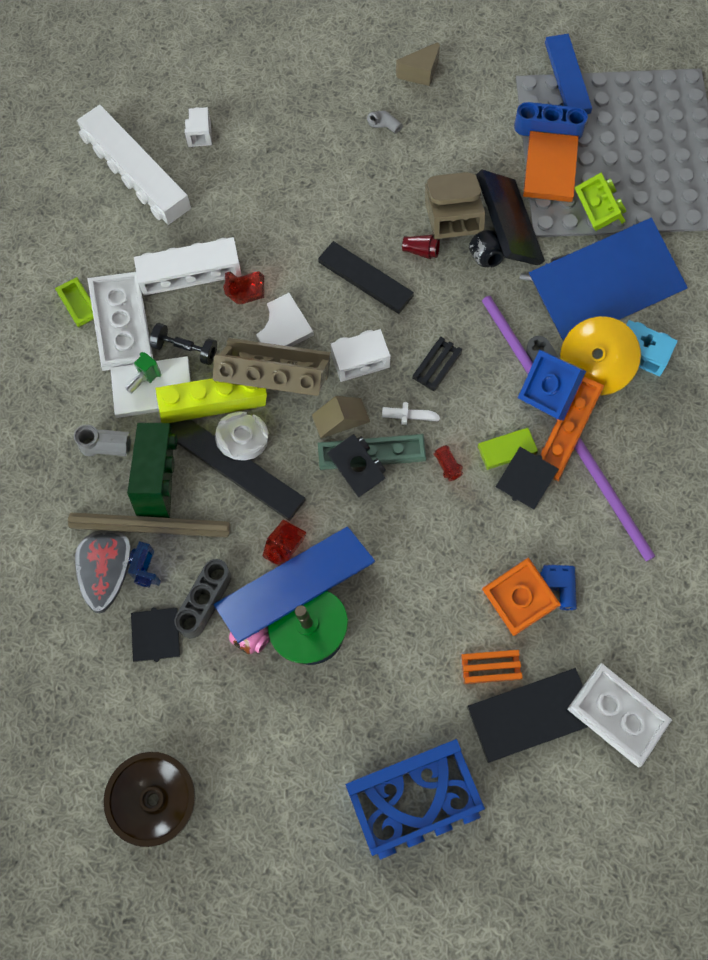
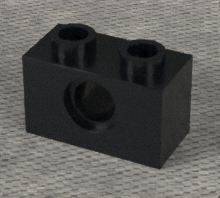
[327,434,386,498]

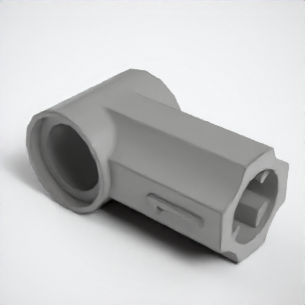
[74,424,131,456]

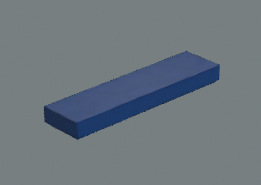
[545,33,592,114]

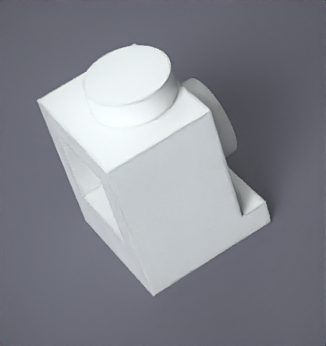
[185,107,212,147]

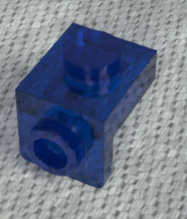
[128,541,161,588]

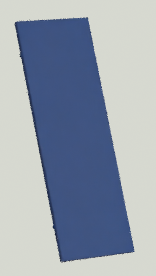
[213,526,375,643]

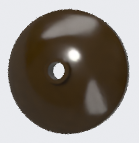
[104,752,195,847]

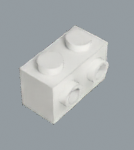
[331,329,390,382]

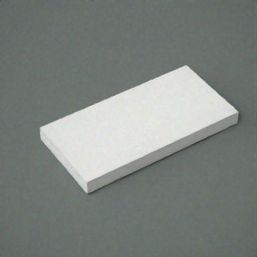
[87,272,153,371]

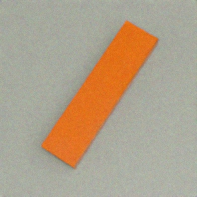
[541,377,604,482]

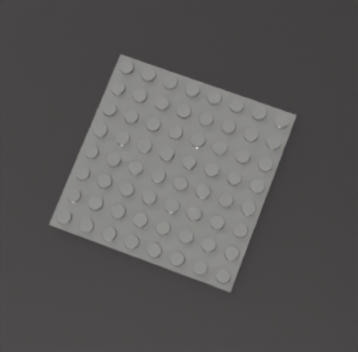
[516,69,708,237]

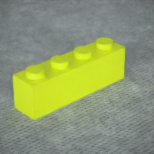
[155,378,267,423]

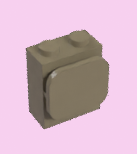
[425,172,485,239]

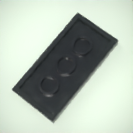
[476,169,545,265]
[467,668,588,763]

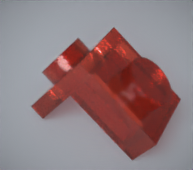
[223,271,264,304]
[263,520,307,566]

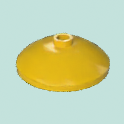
[560,316,641,396]

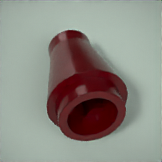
[402,234,440,260]

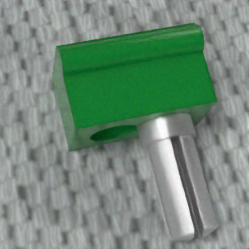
[125,352,161,394]

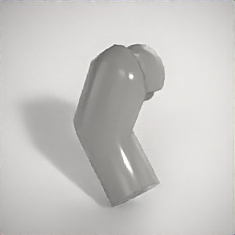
[367,111,403,134]

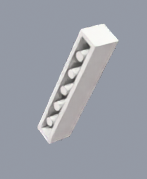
[77,105,191,225]

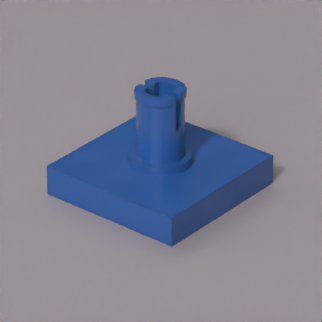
[518,350,586,420]

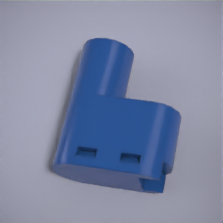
[540,565,577,610]

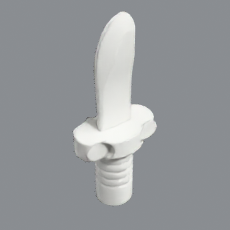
[382,402,440,425]

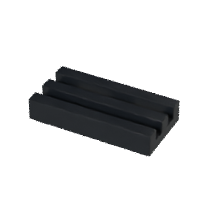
[412,336,462,391]

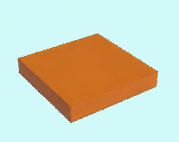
[482,557,561,636]

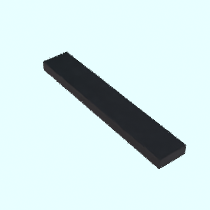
[170,419,306,521]

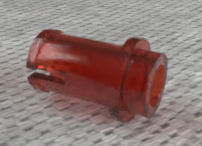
[433,445,463,481]

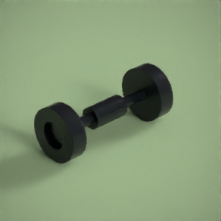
[150,323,217,365]

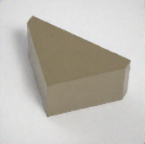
[396,42,440,86]
[312,396,370,439]

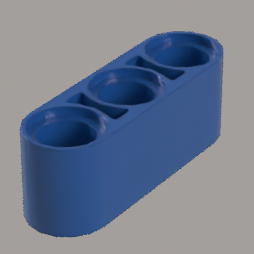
[514,102,588,140]

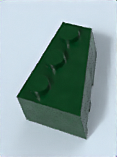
[127,423,177,518]

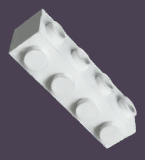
[134,237,242,296]

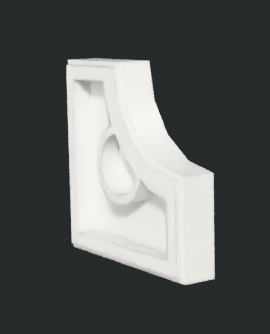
[256,293,314,347]

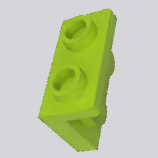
[574,172,627,231]

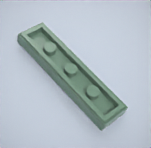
[318,434,426,470]

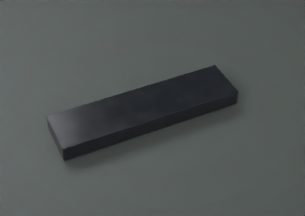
[318,241,414,314]

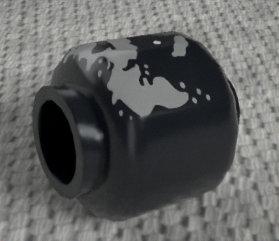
[469,230,504,268]

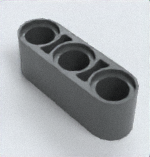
[175,559,231,639]

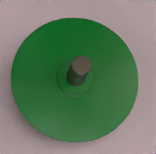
[268,591,348,665]

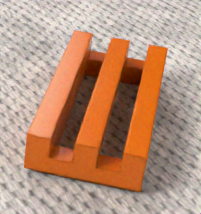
[461,650,522,684]

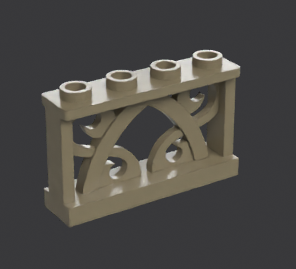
[213,338,331,396]

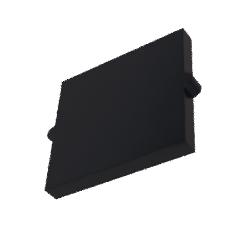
[496,447,559,510]
[131,607,180,662]

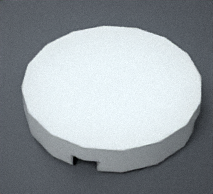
[215,411,269,460]

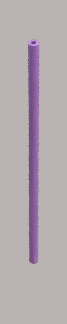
[482,296,655,562]

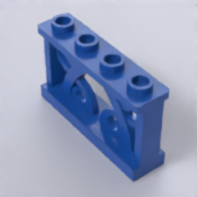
[345,739,485,860]

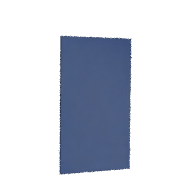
[529,217,688,342]

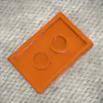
[523,131,579,202]

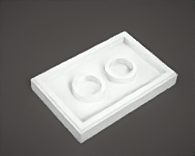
[110,356,191,418]
[567,663,672,767]

